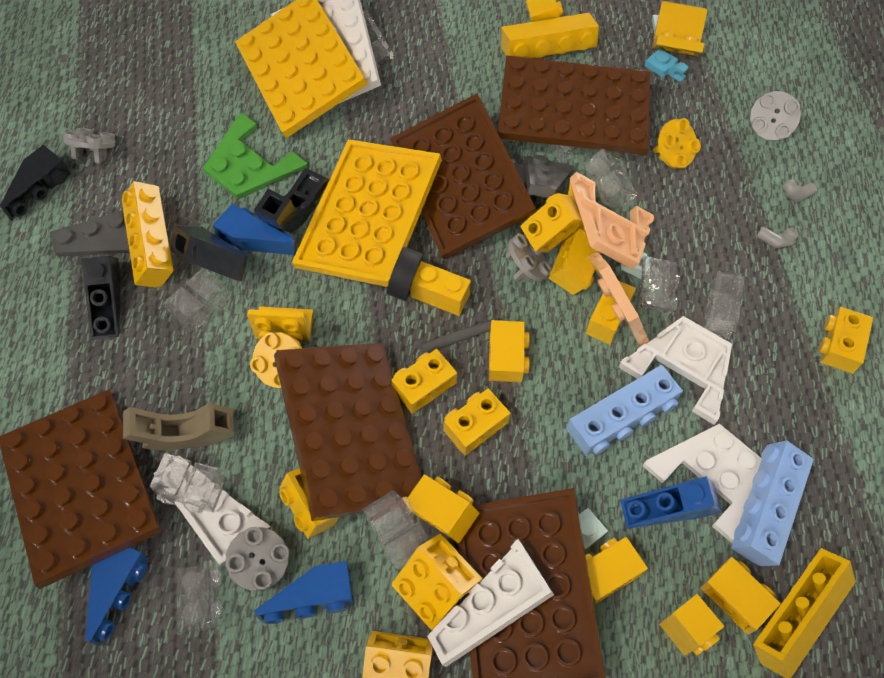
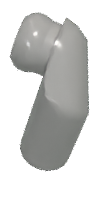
[782,179,817,202]
[757,226,799,248]

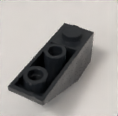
[0,145,71,221]
[171,226,248,281]
[81,256,121,340]

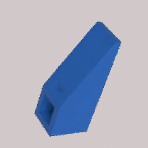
[213,203,297,255]
[620,476,722,529]
[85,547,148,647]
[255,561,353,624]

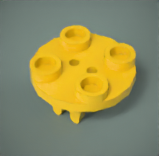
[653,118,701,169]
[250,332,302,388]

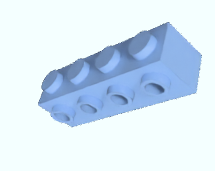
[566,365,683,456]
[731,440,814,566]

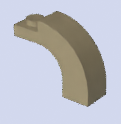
[123,403,234,451]

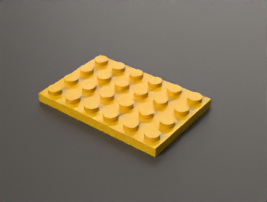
[235,0,368,138]
[292,139,442,287]

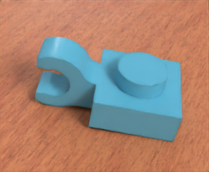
[645,48,689,82]

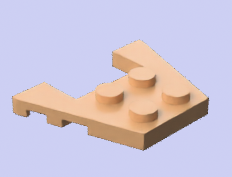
[570,172,654,269]
[588,251,649,347]

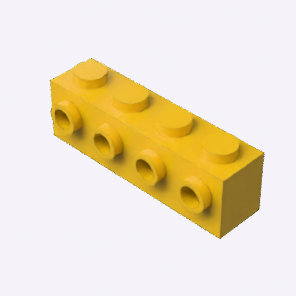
[501,13,599,58]
[122,181,173,288]
[753,548,856,678]

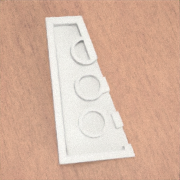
[154,456,272,568]
[427,539,554,667]

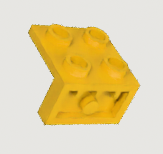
[652,1,707,56]
[247,307,314,344]
[392,533,483,630]
[362,631,433,678]

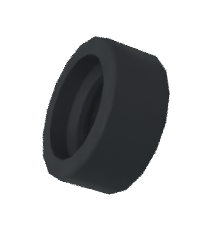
[386,247,423,301]

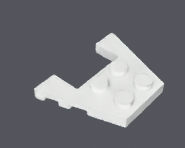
[618,316,732,425]
[643,424,762,543]

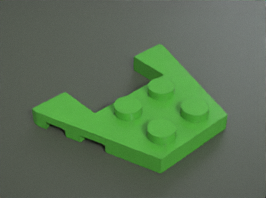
[203,112,308,199]

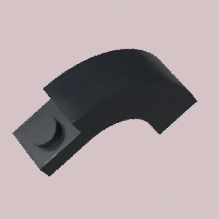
[254,168,328,232]

